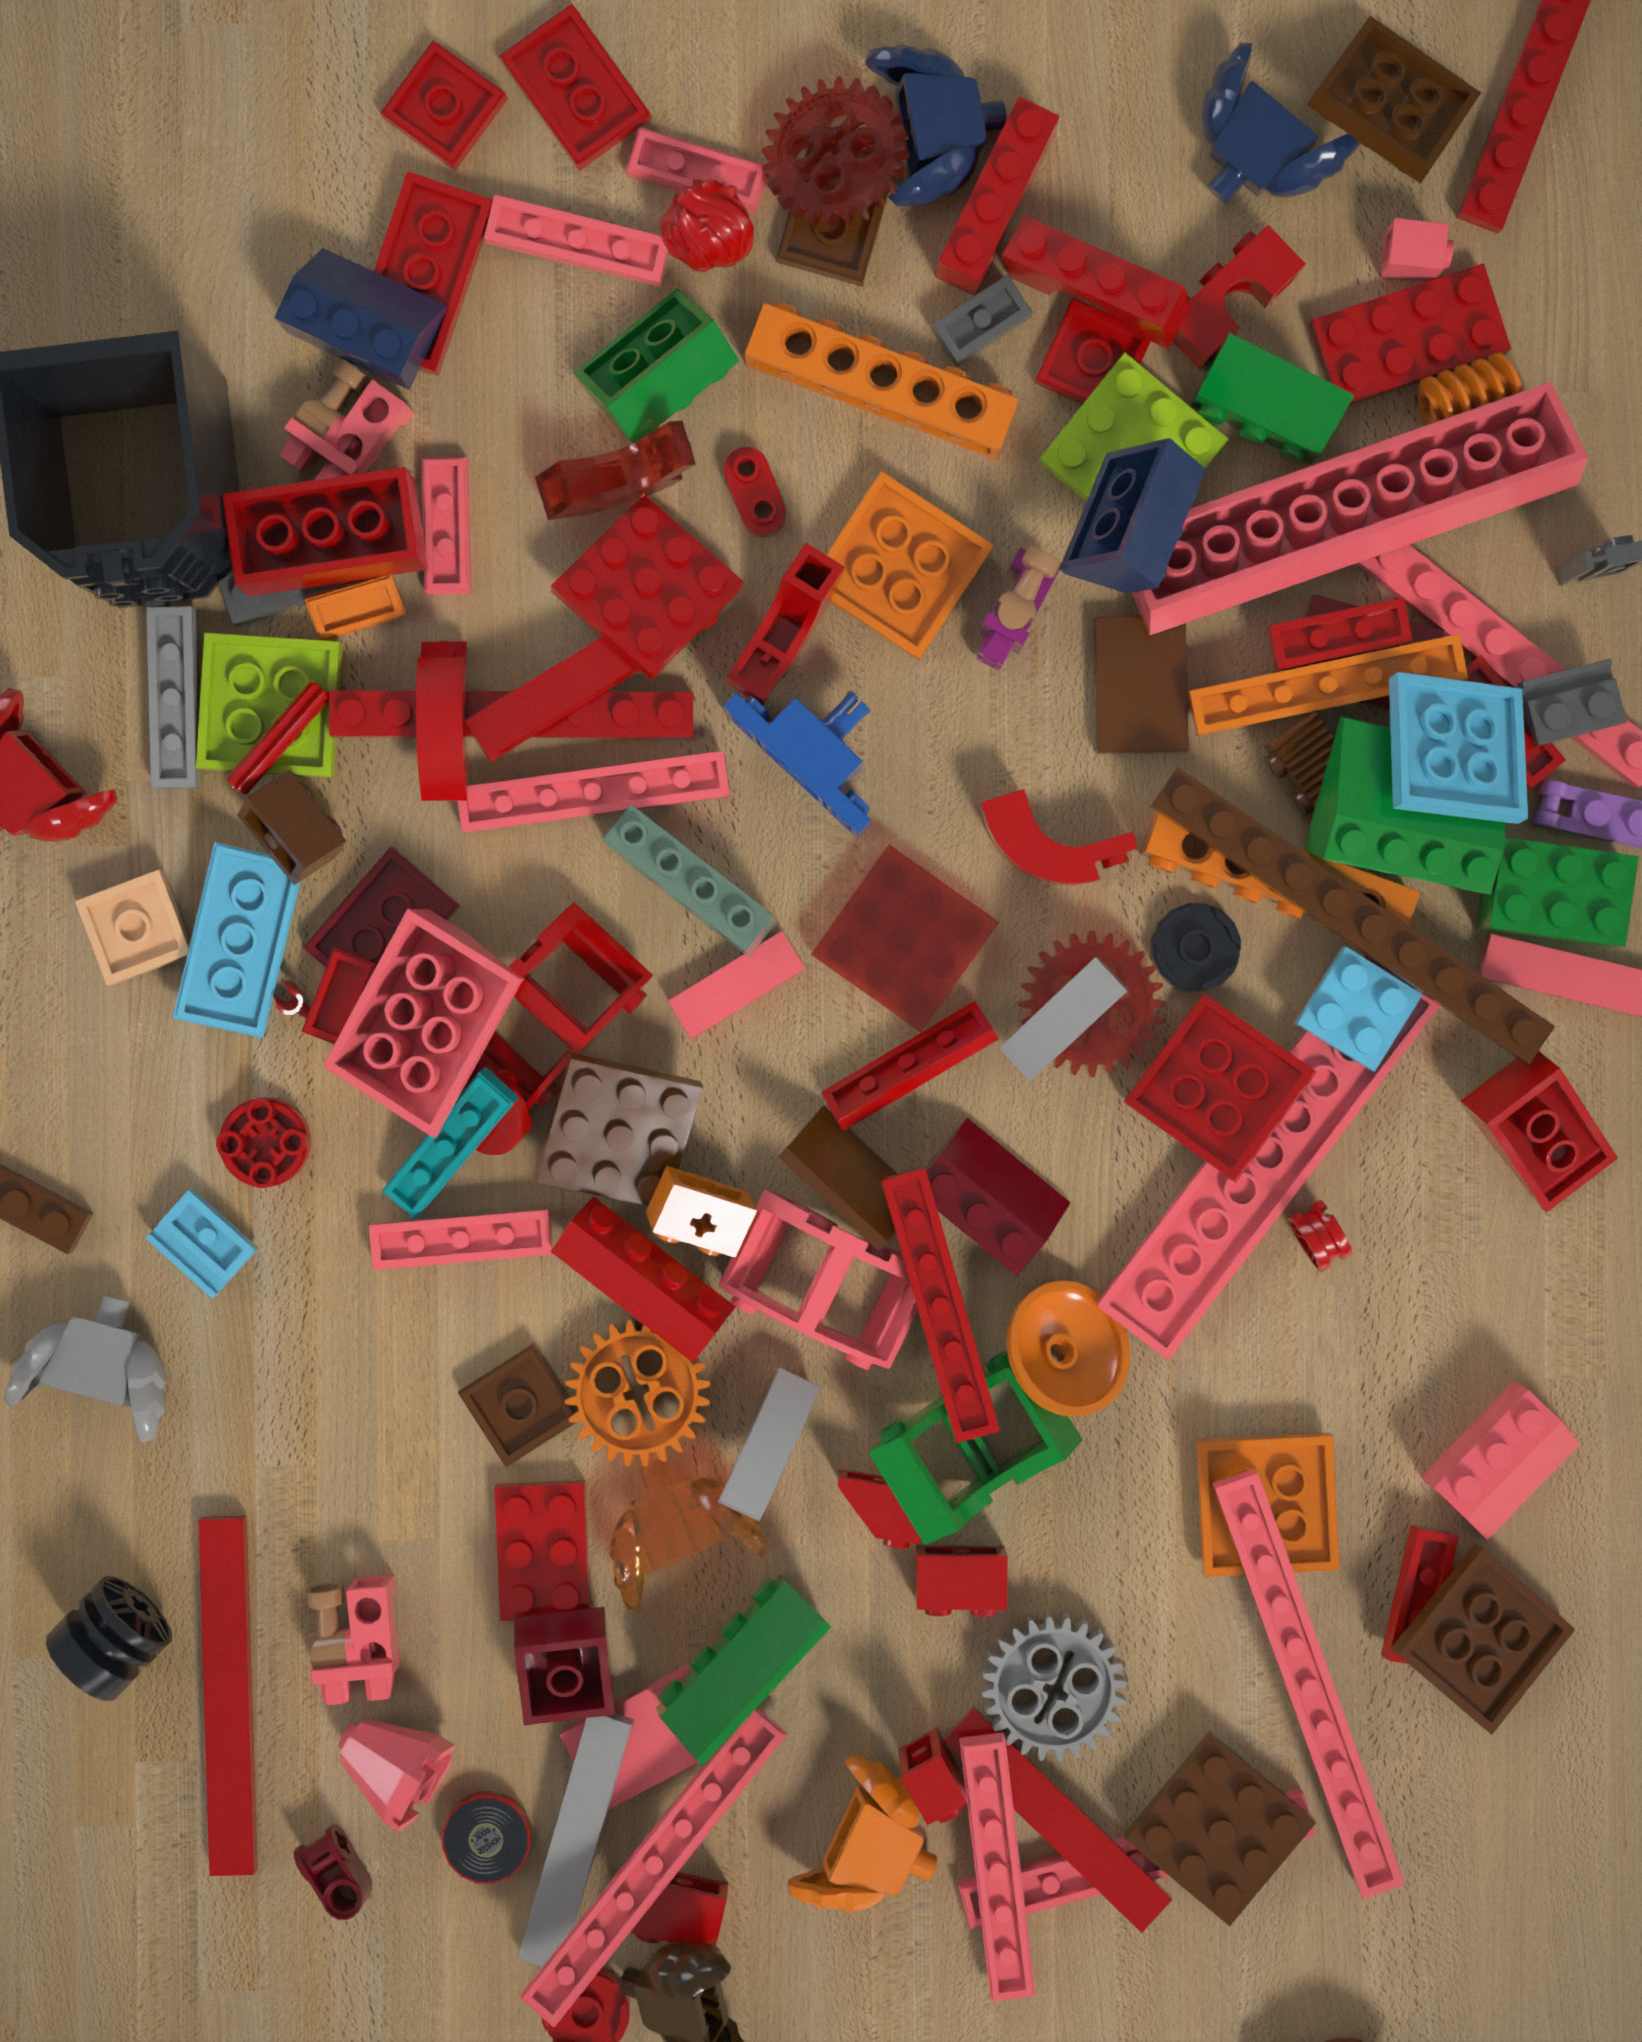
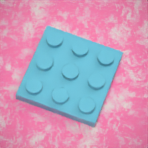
[1389,672,1528,824]

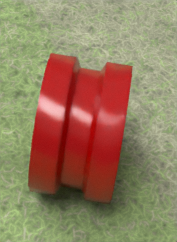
[1288,1200,1353,1272]

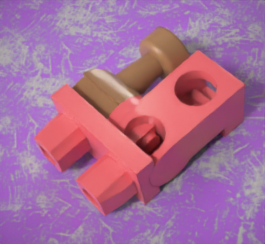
[279,358,414,480]
[306,1574,401,1705]

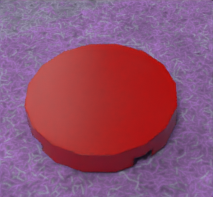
[542,1967,630,2042]

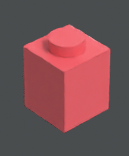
[1379,218,1454,282]

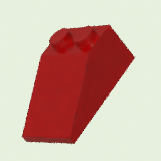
[1461,1051,1618,1213]

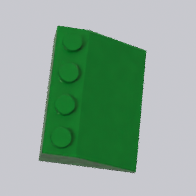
[1304,717,1506,895]

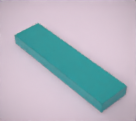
[382,1067,520,1220]

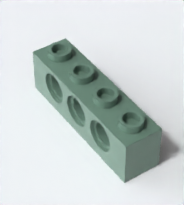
[603,804,776,958]

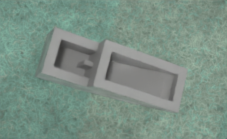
[999,956,1129,1081]
[718,1368,820,1521]

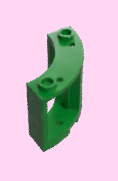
[868,1350,1083,1545]

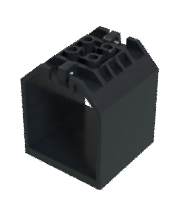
[0,330,240,608]

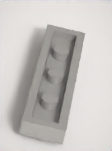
[146,606,201,789]

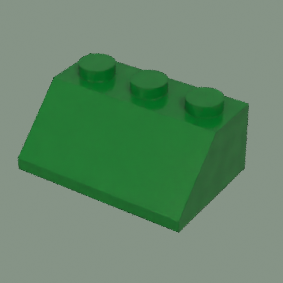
[573,288,740,446]
[1191,333,1354,465]

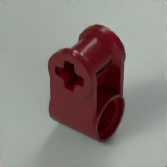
[293,1824,372,1920]

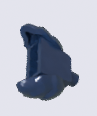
[1202,42,1360,204]
[865,44,1007,206]

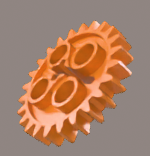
[565,1319,711,1467]

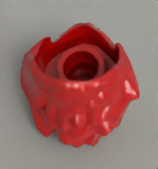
[659,179,754,272]

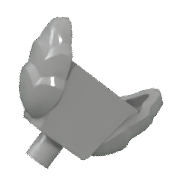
[4,1295,167,1443]

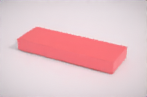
[626,127,769,214]
[422,457,472,595]
[668,931,806,1039]

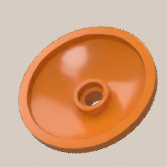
[1006,1281,1130,1417]

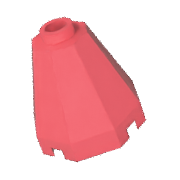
[338,1719,455,1832]

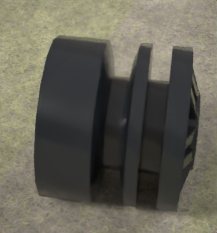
[46,1576,172,1701]

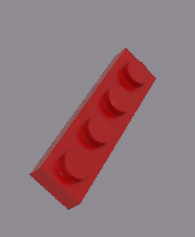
[821,1001,999,1131]

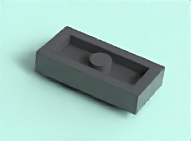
[932,275,1033,366]

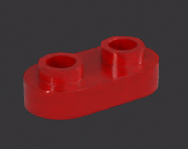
[724,447,786,537]

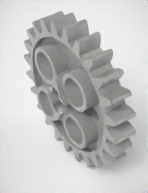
[980,1611,1127,1762]

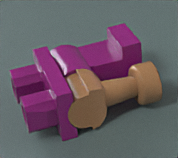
[976,546,1061,671]

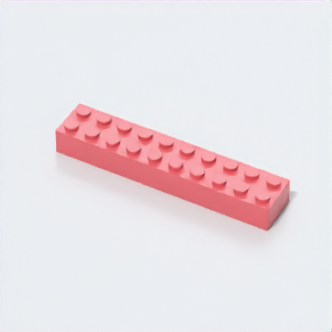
[1132,382,1589,636]

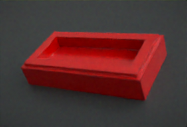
[301,947,378,1044]

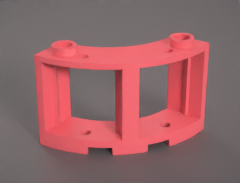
[718,1189,918,1370]

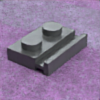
[1556,535,1642,586]
[1517,658,1627,747]

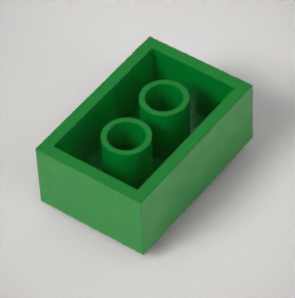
[1476,837,1639,948]

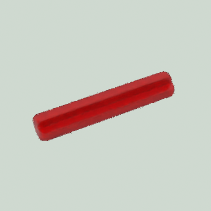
[226,681,329,795]

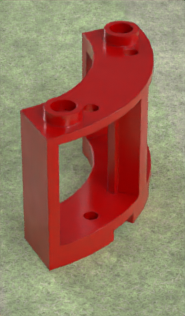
[475,902,654,1111]

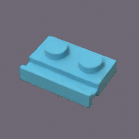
[145,1189,259,1298]

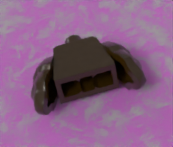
[619,1940,744,2042]

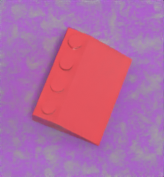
[323,909,523,1138]

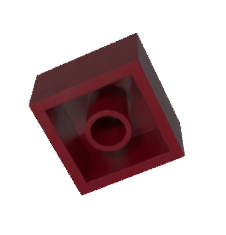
[514,1607,615,1726]

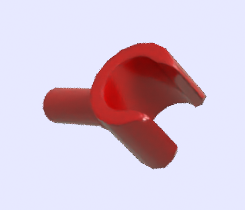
[273,981,310,1018]

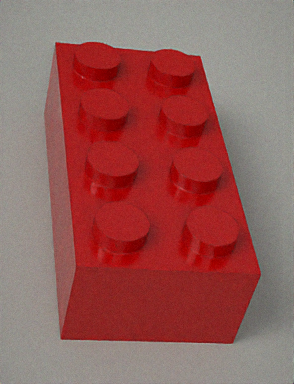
[222,467,428,597]

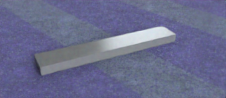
[517,1713,634,1967]

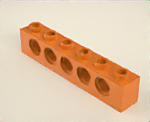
[745,302,1019,460]
[1140,810,1421,930]

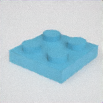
[1294,946,1423,1072]

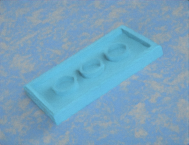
[172,842,301,1038]

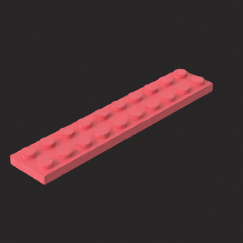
[1095,953,1440,1360]

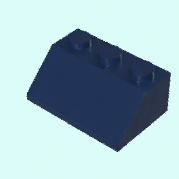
[274,248,447,390]
[1059,438,1206,593]

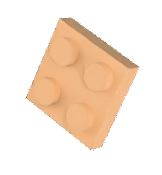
[75,870,190,986]

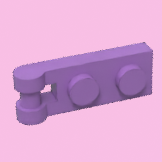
[1532,780,1642,849]

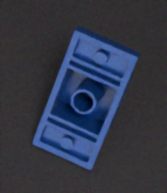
[723,691,871,839]

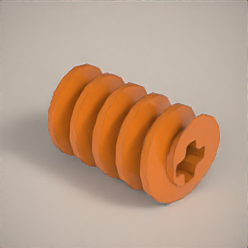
[1417,353,1523,426]

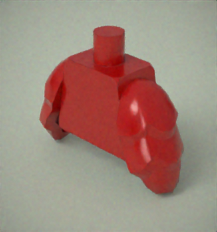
[0,688,117,842]

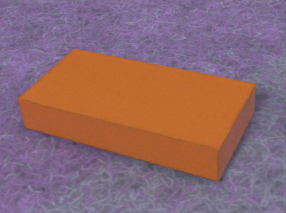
[305,575,407,640]

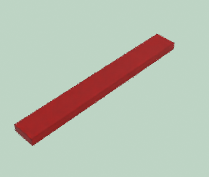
[198,1516,258,1876]

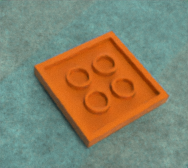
[826,471,994,661]
[1195,1433,1340,1577]

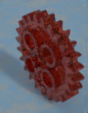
[761,76,910,230]
[1017,931,1166,1077]

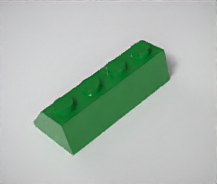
[656,1574,831,1766]

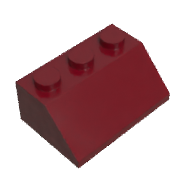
[926,1117,1071,1277]

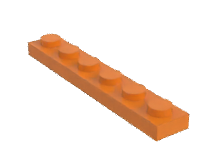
[1188,634,1468,736]

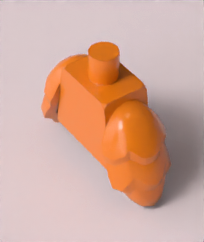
[787,1754,937,1913]

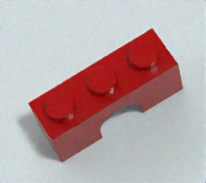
[1172,224,1306,370]

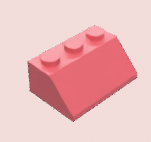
[1421,1381,1580,1540]

